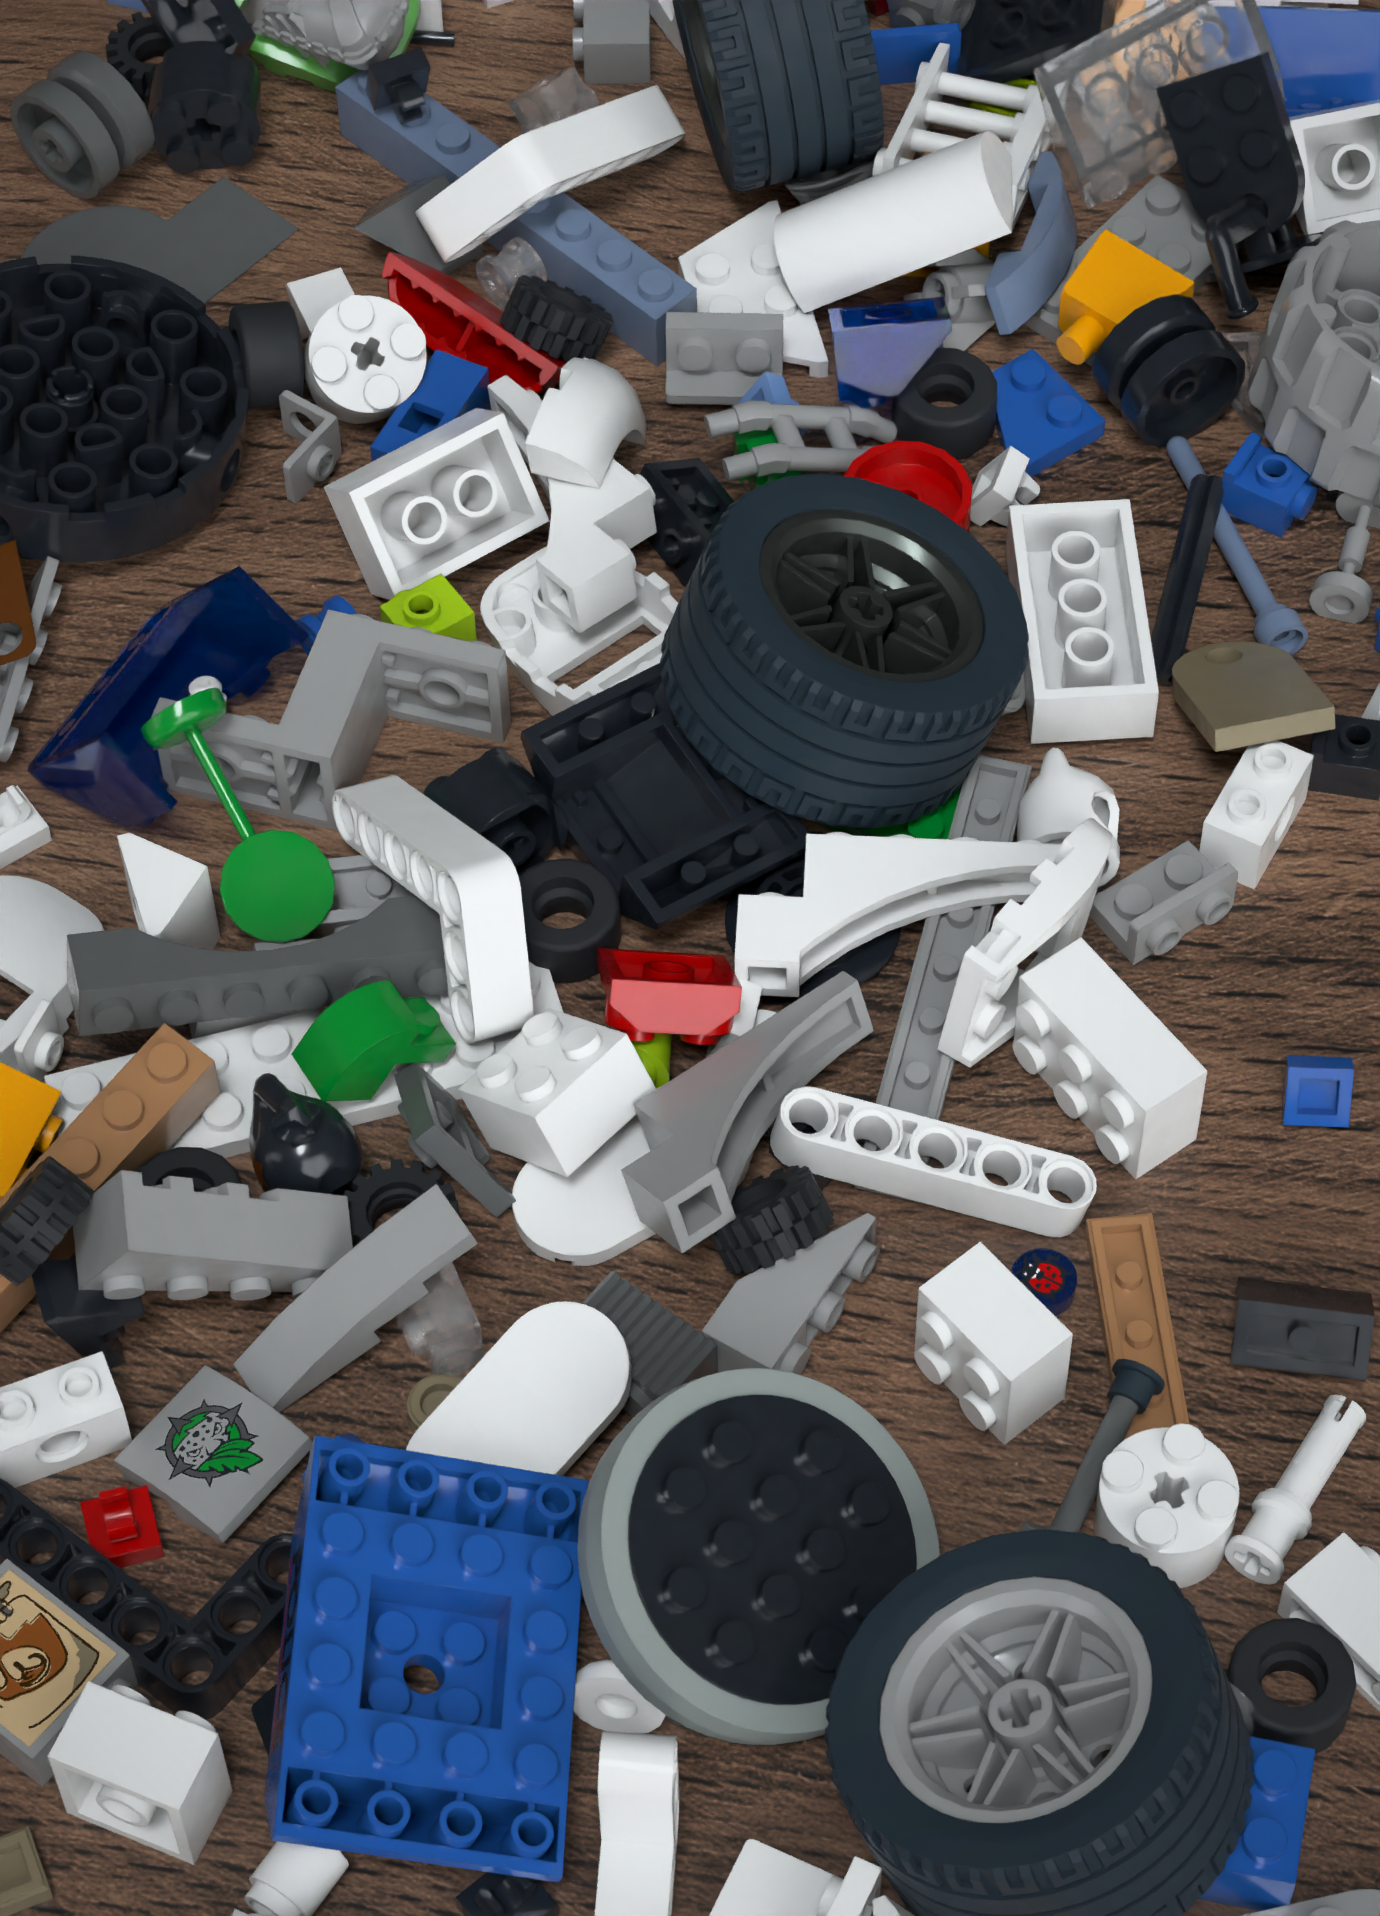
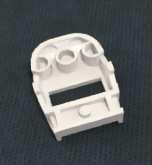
[480,547,678,716]
[937,818,1112,1068]
[0,875,104,1070]

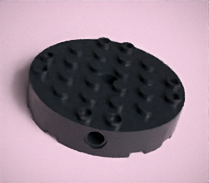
[0,255,249,563]

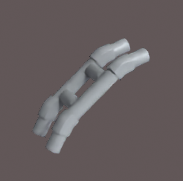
[704,400,897,482]

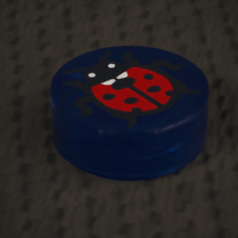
[1011,1248,1077,1316]

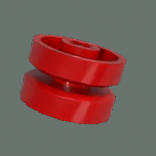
[844,441,972,532]

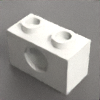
[1199,740,1314,889]
[0,1351,132,1488]

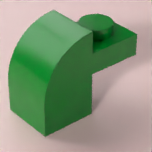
[291,980,456,1102]

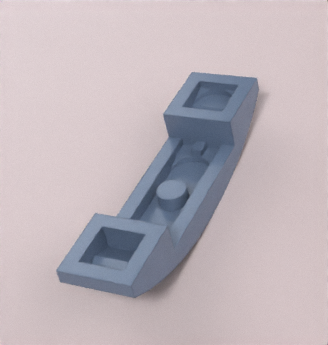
[984,151,1077,335]

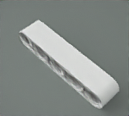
[770,1087,1096,1238]

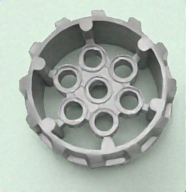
[1248,220,1380,508]

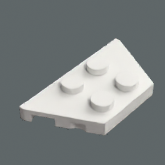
[678,200,829,378]

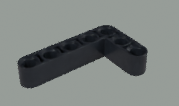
[0,1478,293,1720]

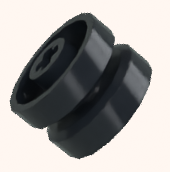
[1092,294,1245,447]

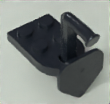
[1156,51,1323,319]

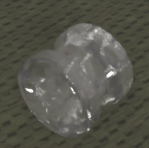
[476,237,547,309]

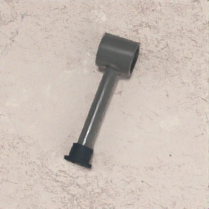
[1019,1359,1165,1532]

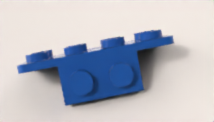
[1198,4,1380,117]

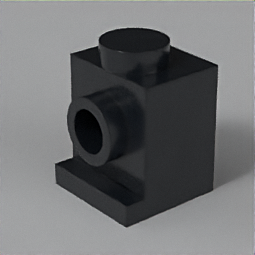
[1308,714,1380,801]

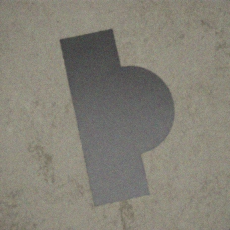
[20,177,299,304]

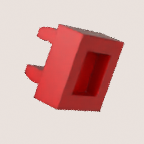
[80,1485,165,1568]

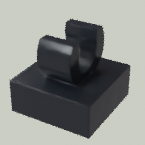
[365,47,430,124]
[455,1872,559,1916]

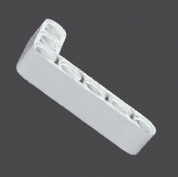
[415,85,687,263]
[332,775,534,1044]
[595,1731,679,1916]

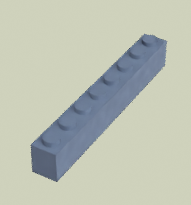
[336,70,697,367]

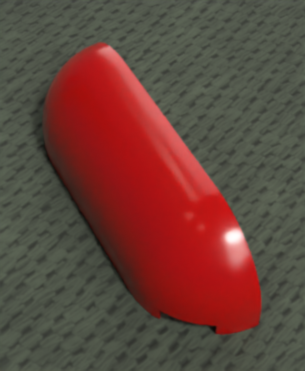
[382,252,567,395]

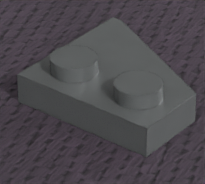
[394,1063,516,1218]

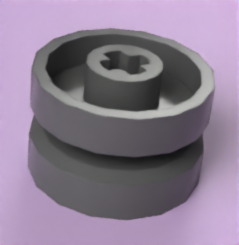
[10,50,155,200]

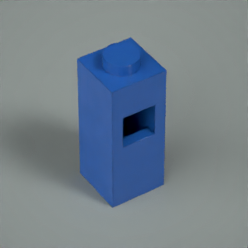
[370,349,491,462]

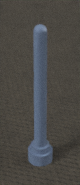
[1166,436,1308,655]

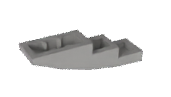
[233,1184,478,1412]

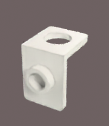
[0,999,64,1082]

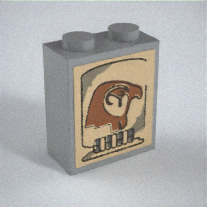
[0,1558,138,1787]

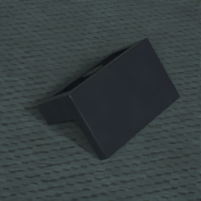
[1230,1277,1375,1381]

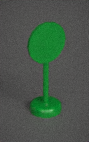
[140,688,335,944]

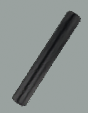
[1151,474,1224,686]

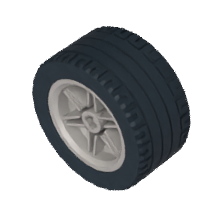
[824,1529,1254,1916]

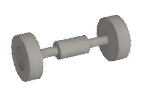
[1309,491,1380,624]

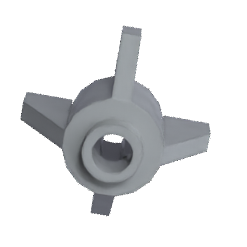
[903,248,996,351]

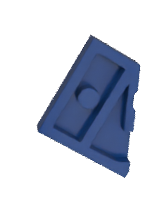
[992,349,1105,477]

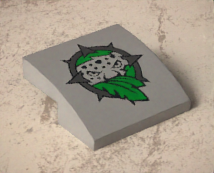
[113,1365,312,1543]

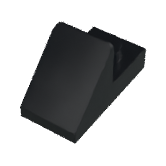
[31,1259,144,1369]

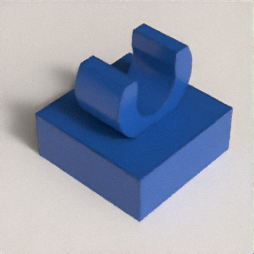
[1281,1055,1354,1128]

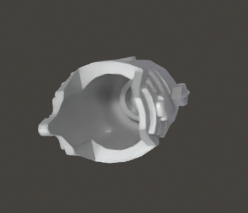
[251,0,410,70]

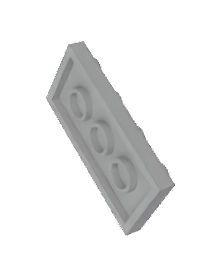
[1024,174,1245,366]

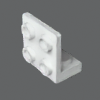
[709,1839,882,1916]

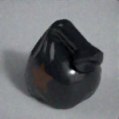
[249,1073,364,1194]

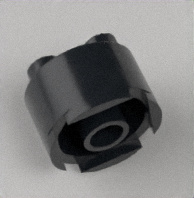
[148,41,261,173]
[423,748,568,877]

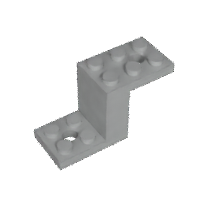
[152,609,511,831]

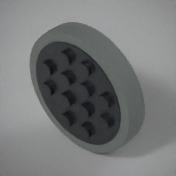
[577,1368,940,1745]

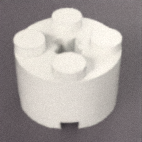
[303,295,426,424]
[1094,1423,1239,1589]

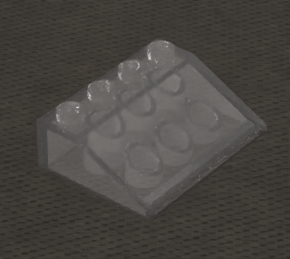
[1034,0,1285,209]

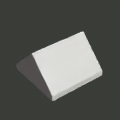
[117,833,221,950]

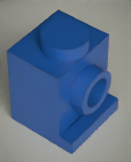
[1222,432,1317,538]

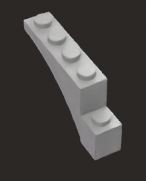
[621,971,874,1253]

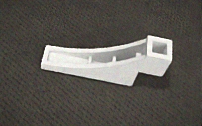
[487,375,657,633]
[735,832,1061,997]

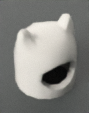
[1017,747,1120,887]

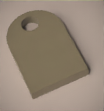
[1172,641,1335,752]

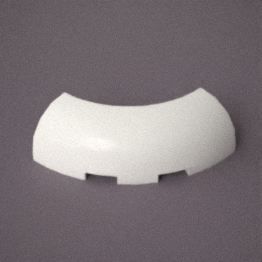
[525,357,647,489]

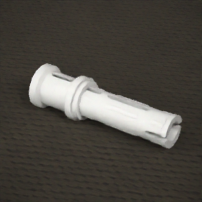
[1224,1394,1366,1585]

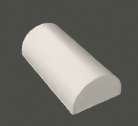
[773,131,1012,313]

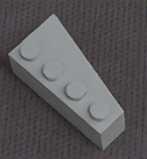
[73,1170,353,1301]

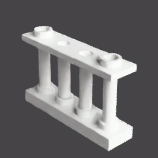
[872,42,1069,234]

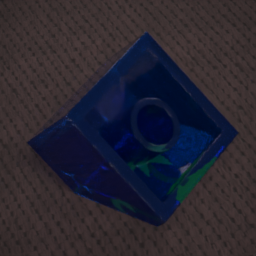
[828,296,952,408]

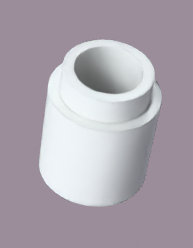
[244,1842,349,1916]

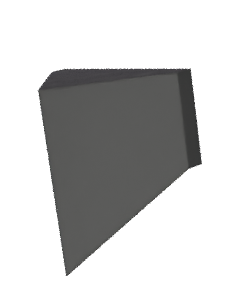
[354,174,483,275]

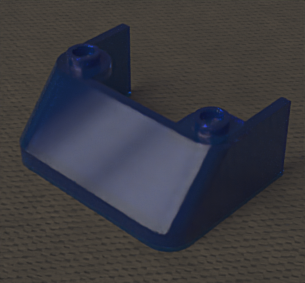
[27,566,309,828]

